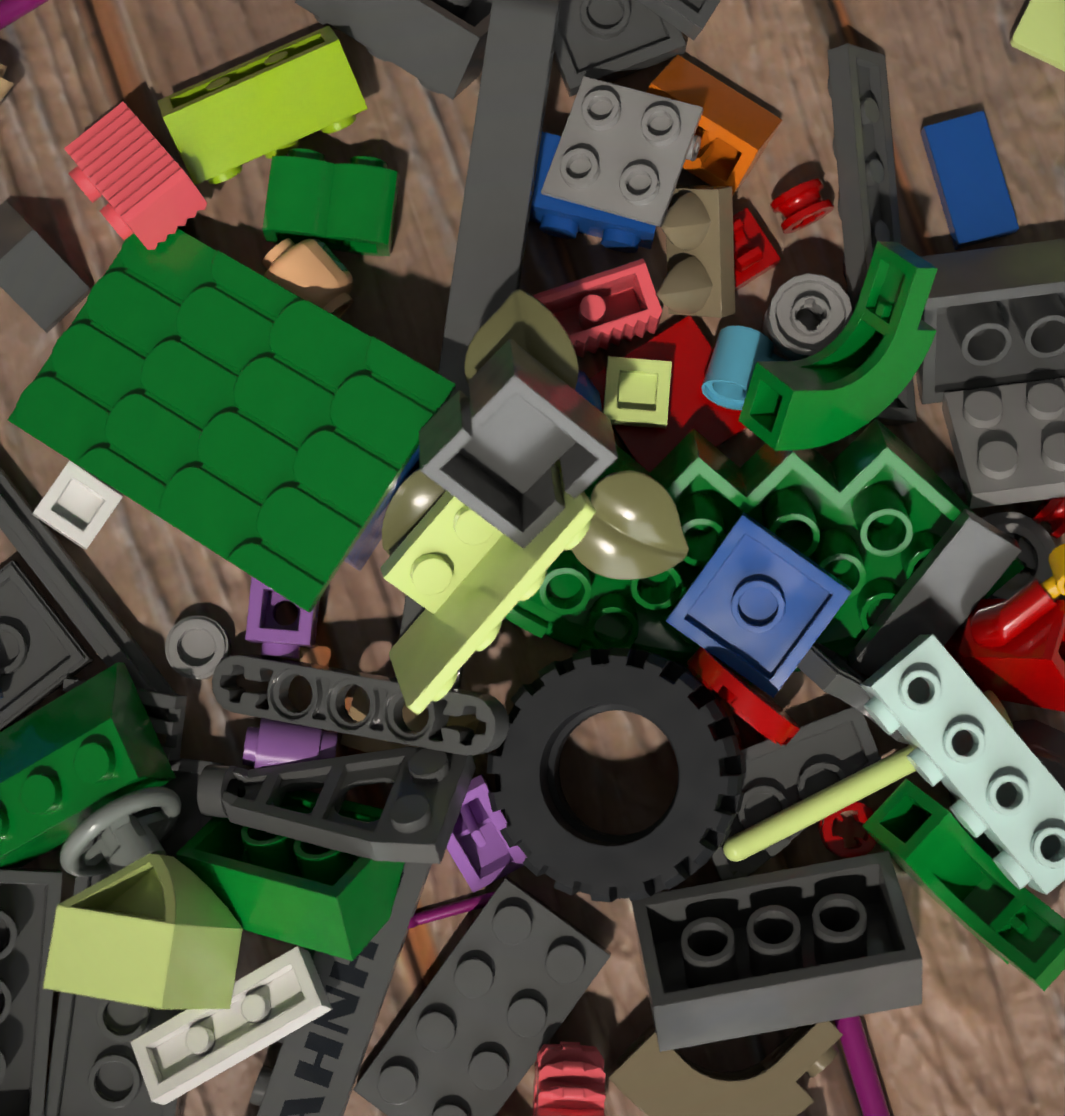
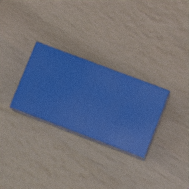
[920,110,1019,250]

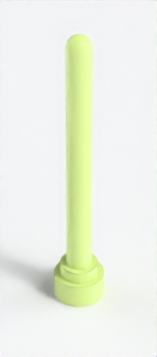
[723,690,1014,862]

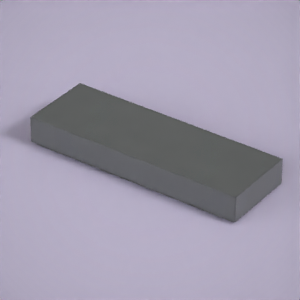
[848,508,1022,677]

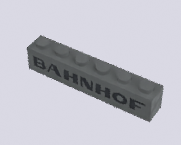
[250,862,432,1116]

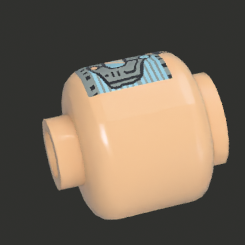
[262,238,354,319]

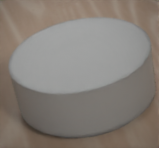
[165,616,232,680]

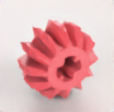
[532,1041,606,1116]

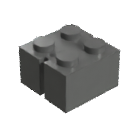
[419,339,618,549]

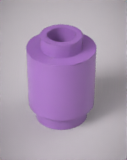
[243,718,338,769]

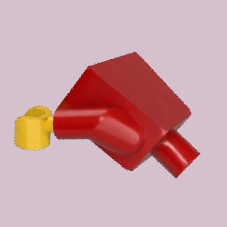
[944,543,1065,712]

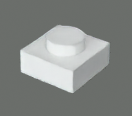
[32,460,123,550]

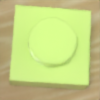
[603,356,672,429]

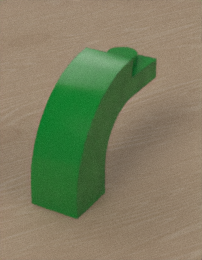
[738,241,938,451]
[863,778,1065,991]

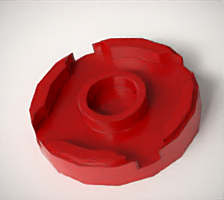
[687,646,801,746]

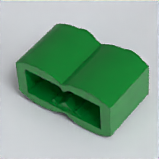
[262,148,399,256]

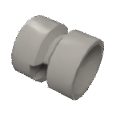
[760,273,853,361]

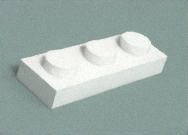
[131,946,332,1105]

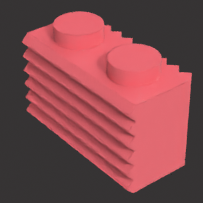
[64,101,207,250]
[532,259,662,358]

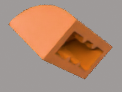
[646,54,782,197]

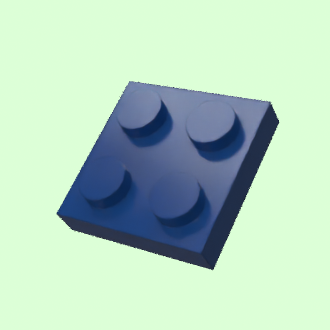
[666,512,852,698]

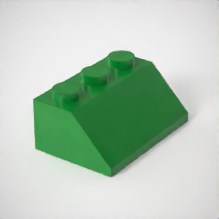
[0,662,176,869]
[176,790,404,961]

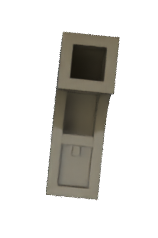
[607,1021,843,1116]

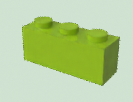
[157,25,368,185]

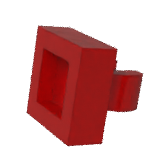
[733,207,781,291]

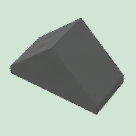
[0,200,91,333]

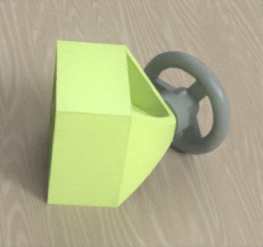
[43,787,243,1009]

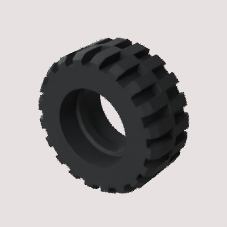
[487,647,746,903]

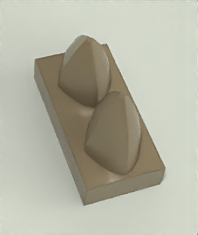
[656,185,735,318]

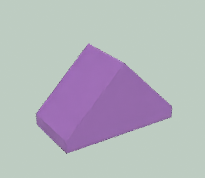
[447,774,527,893]

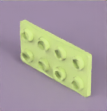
[380,459,596,714]

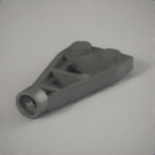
[197,747,476,864]

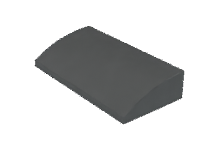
[0,868,63,1116]

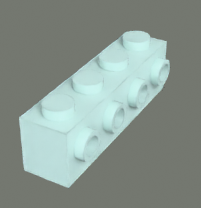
[860,634,1065,895]

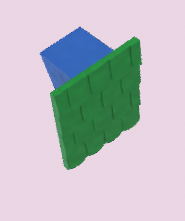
[7,228,456,613]

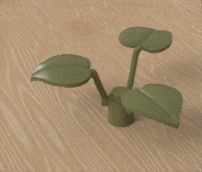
[382,289,689,580]

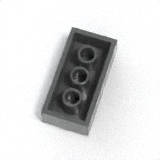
[631,851,922,1052]

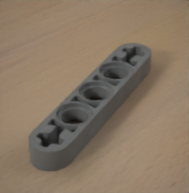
[212,654,509,755]

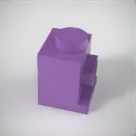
[245,577,320,659]

